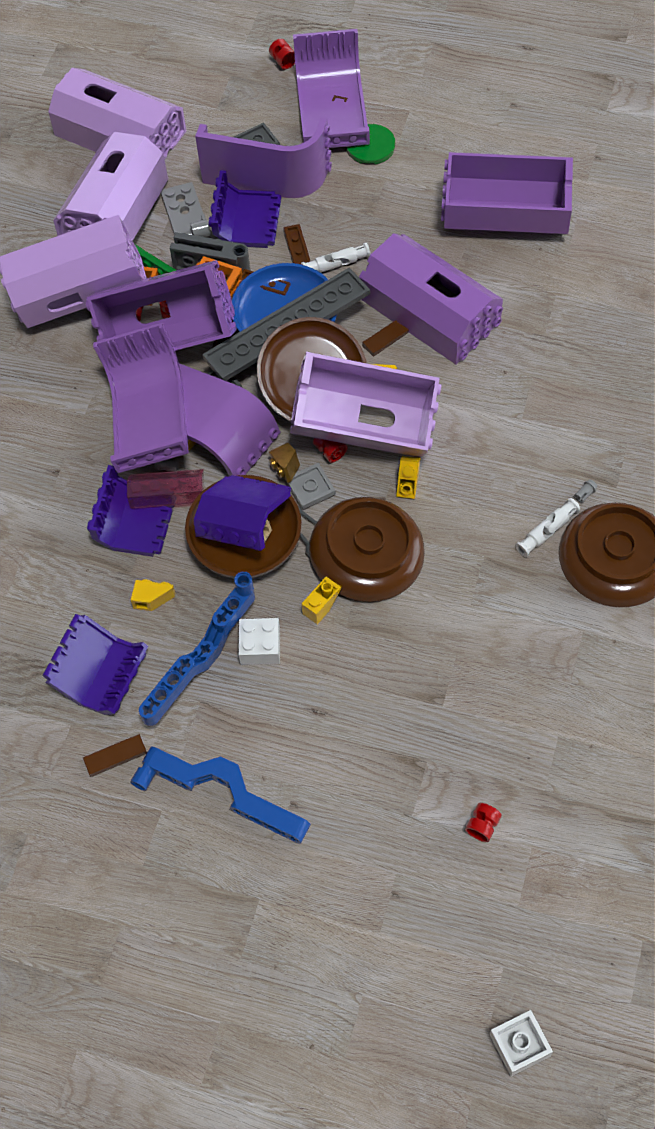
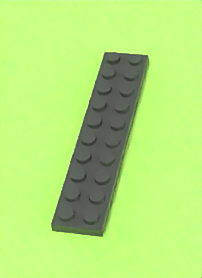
[203,267,370,381]

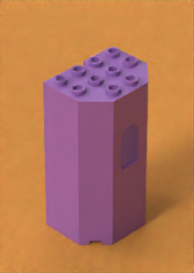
[441,152,573,234]
[359,233,503,365]
[86,260,236,350]

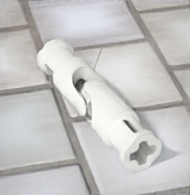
[301,243,371,273]
[515,498,580,557]

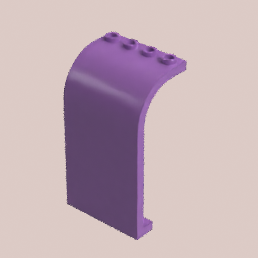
[293,29,370,148]
[195,118,332,198]
[93,322,189,473]
[179,363,281,476]

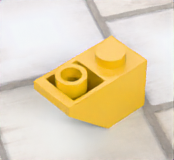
[396,455,421,499]
[301,577,341,625]
[131,579,176,611]

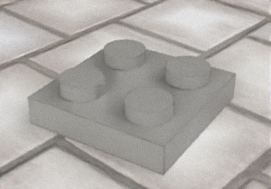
[286,463,336,509]

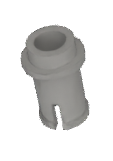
[155,459,179,472]
[574,479,598,503]

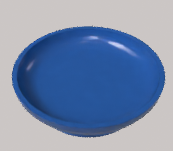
[232,263,337,332]

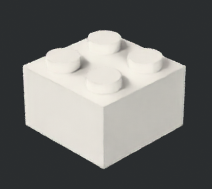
[239,618,280,665]
[490,1010,553,1076]

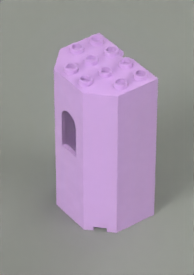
[48,68,186,159]
[53,132,168,240]
[0,215,147,328]
[290,352,441,458]

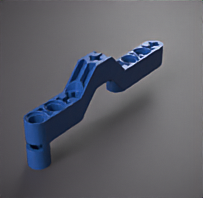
[139,572,255,726]
[130,746,311,844]

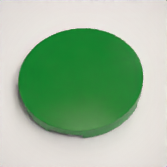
[347,124,395,165]

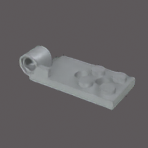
[161,182,211,237]

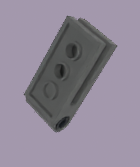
[170,232,251,280]

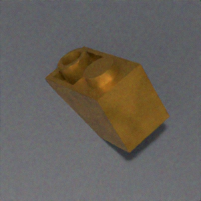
[269,443,300,483]

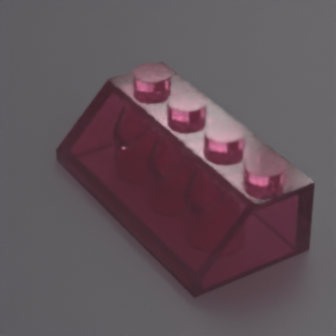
[127,469,205,509]

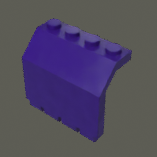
[209,170,282,248]
[87,465,177,557]
[194,475,291,551]
[42,614,148,715]

